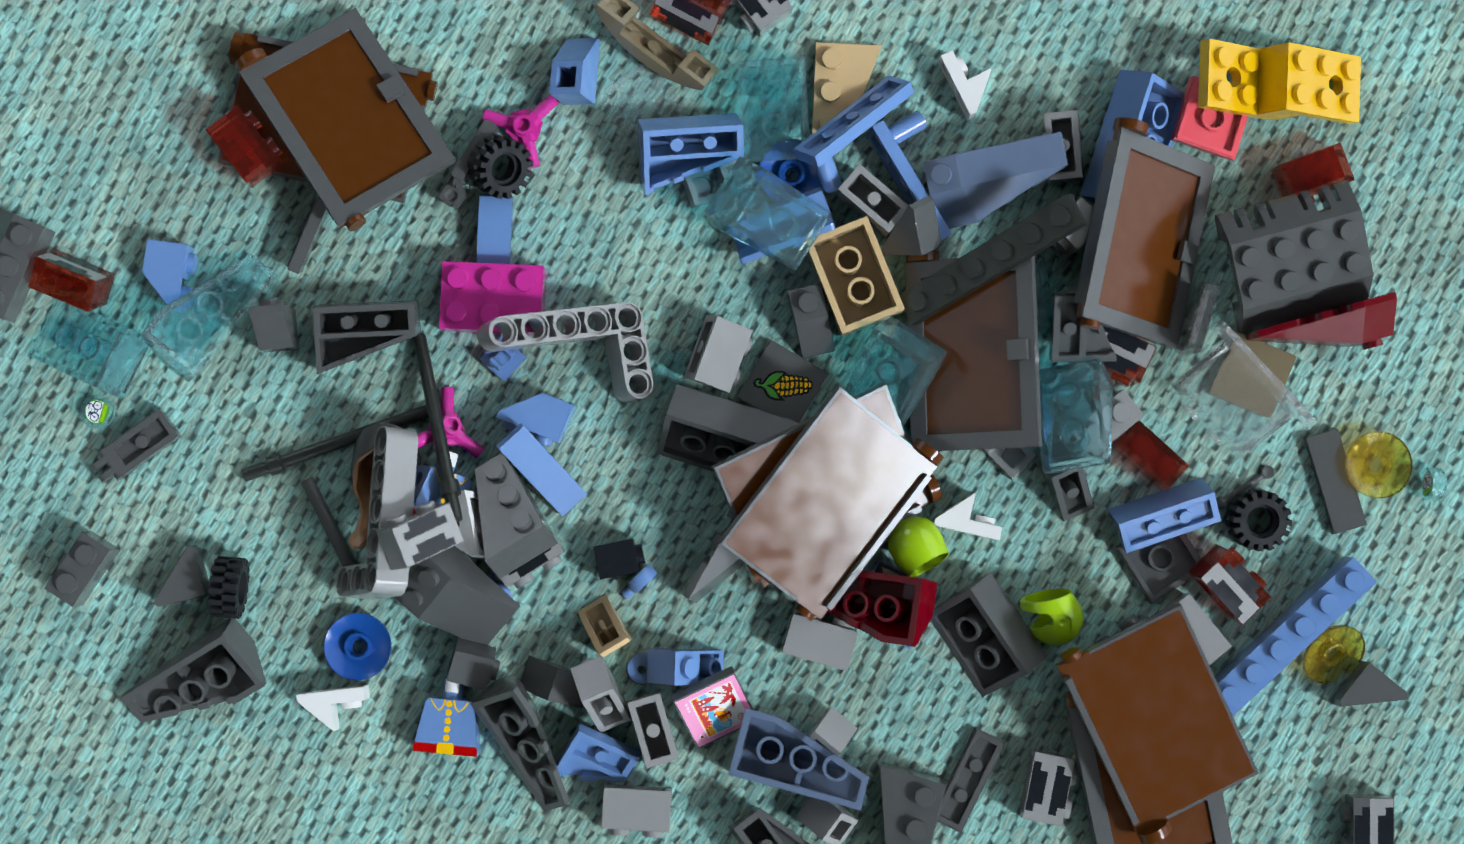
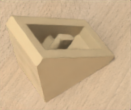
[577,594,632,657]

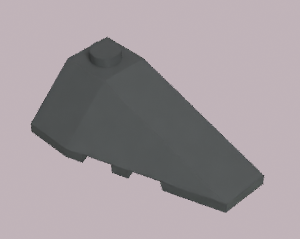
[683,510,746,602]
[120,618,266,723]
[471,674,570,811]

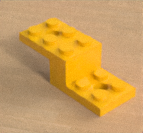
[1198,39,1361,124]

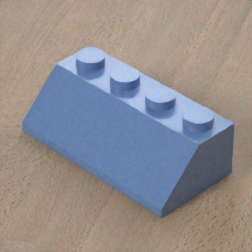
[1080,70,1184,203]

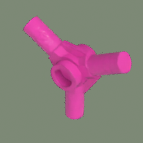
[482,94,559,169]
[417,387,484,458]

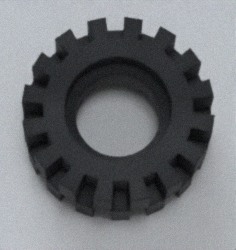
[467,134,533,199]
[1225,489,1292,552]
[208,556,250,619]

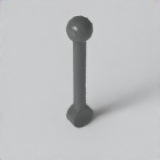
[1216,466,1275,509]

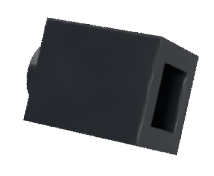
[593,538,646,580]

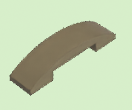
[595,0,719,91]

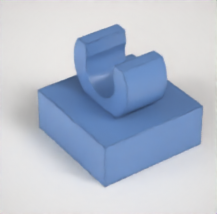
[480,335,527,382]

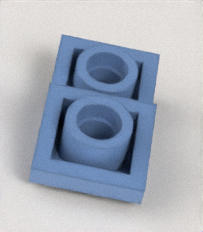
[476,194,513,264]

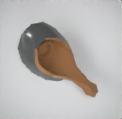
[349,422,421,549]

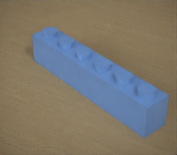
[1215,556,1377,716]

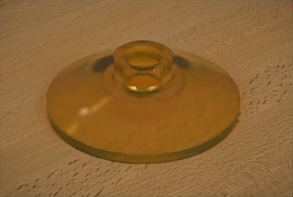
[1345,431,1413,498]
[1303,625,1365,684]

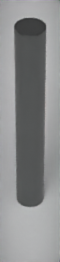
[301,477,356,567]

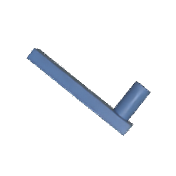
[794,75,914,193]
[865,111,952,243]

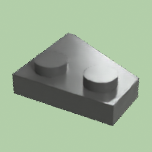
[1049,293,1117,362]

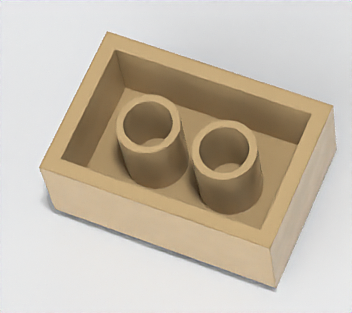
[803,216,905,338]

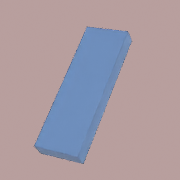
[496,423,587,517]

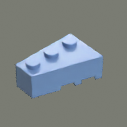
[638,113,744,195]

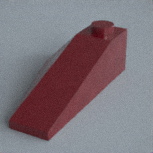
[1246,292,1397,350]
[826,571,937,647]

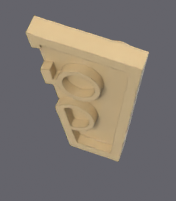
[812,42,882,134]

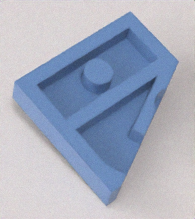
[556,724,640,782]

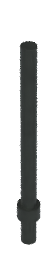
[413,334,463,522]
[241,405,429,482]

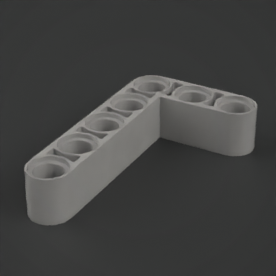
[477,302,653,403]
[337,426,418,600]

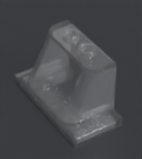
[1171,318,1318,459]

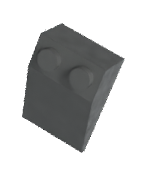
[395,546,521,645]

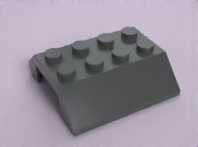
[1215,180,1374,334]

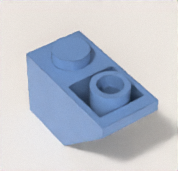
[549,38,600,105]
[142,239,198,314]
[496,393,575,447]
[647,648,724,686]

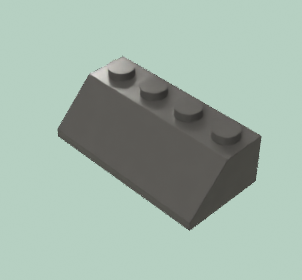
[656,384,799,472]

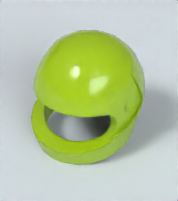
[888,516,949,577]
[1020,588,1084,646]

